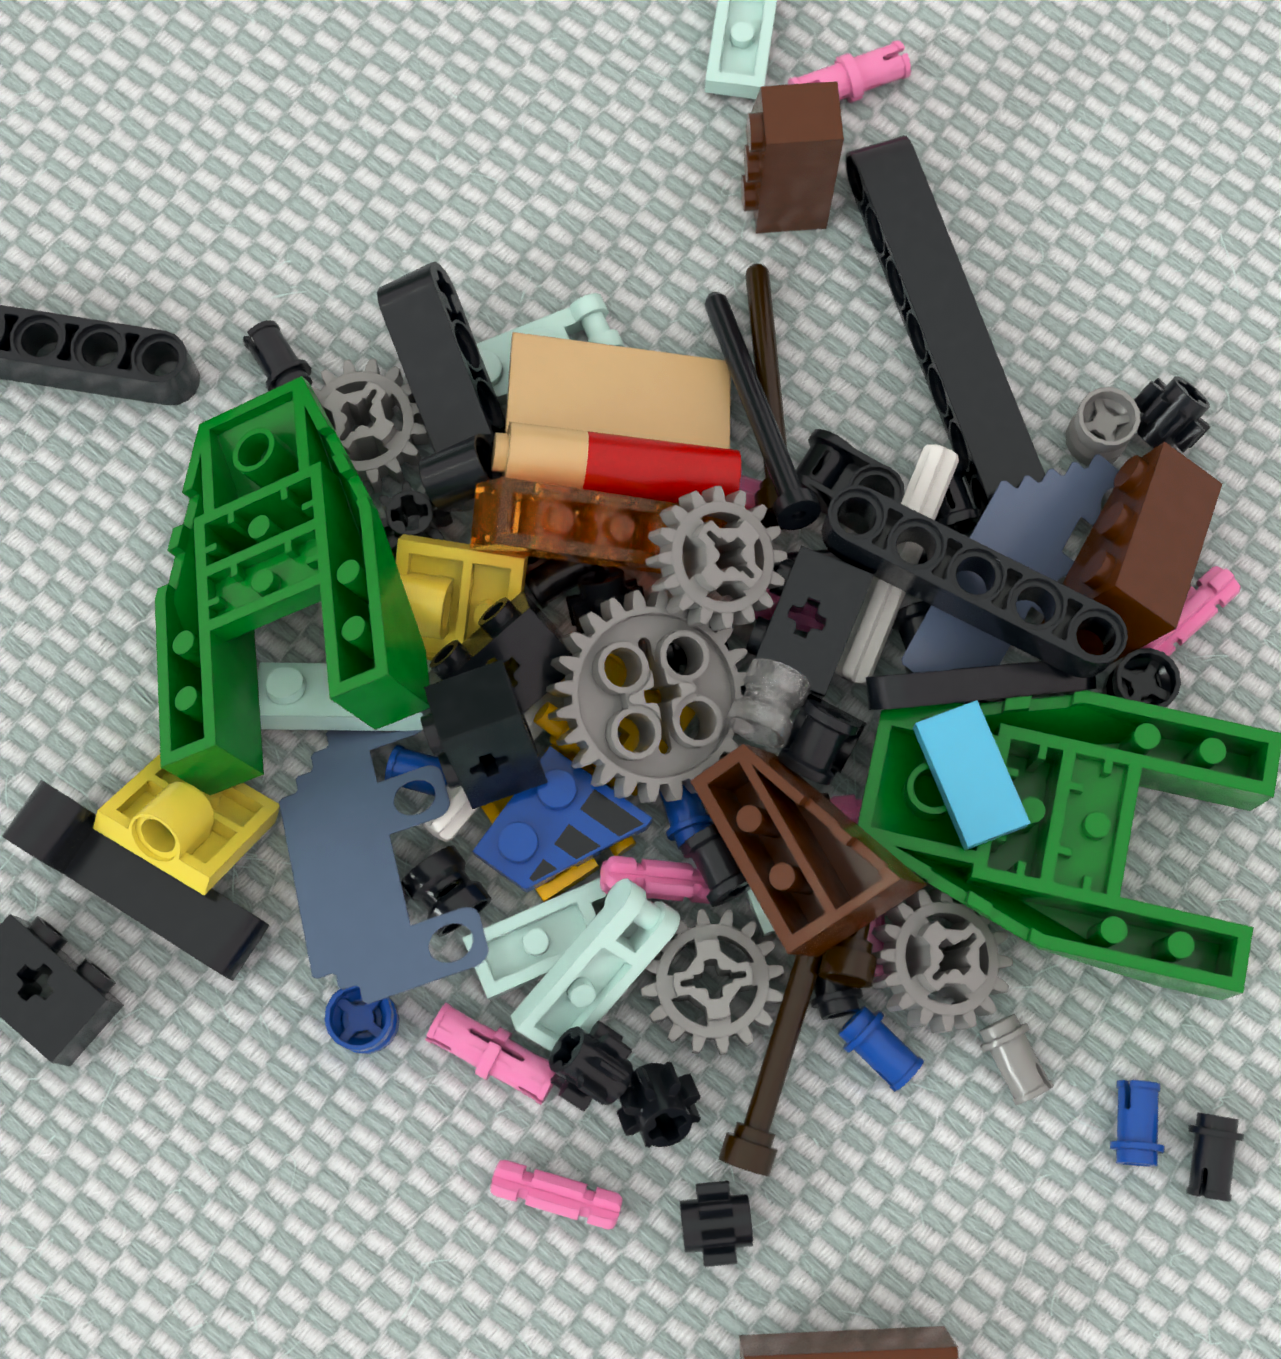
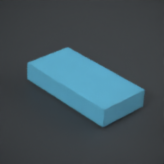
[913,700,1030,851]

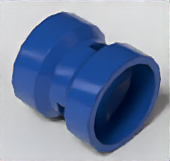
[324,986,400,1054]

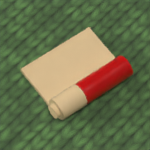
[491,332,742,507]

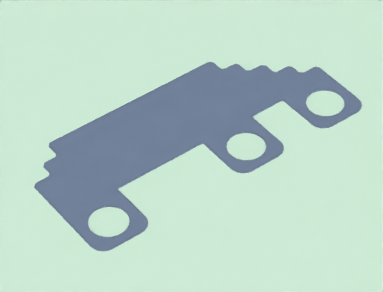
[901,454,1119,705]
[279,730,488,1004]

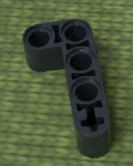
[377,262,522,512]
[2,780,270,981]

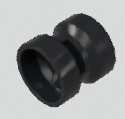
[1102,648,1181,707]
[401,845,492,937]

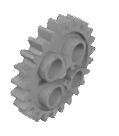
[546,590,758,803]

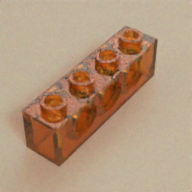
[470,477,728,574]

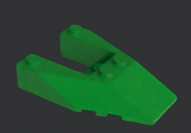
[155,376,430,796]
[857,690,1281,1001]

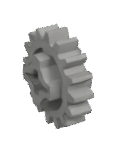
[312,359,430,493]
[645,486,787,631]
[871,888,1013,1033]
[641,909,784,1055]

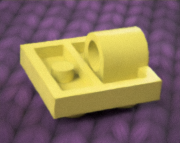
[396,534,529,670]
[93,754,280,896]

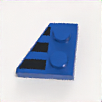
[472,746,653,893]

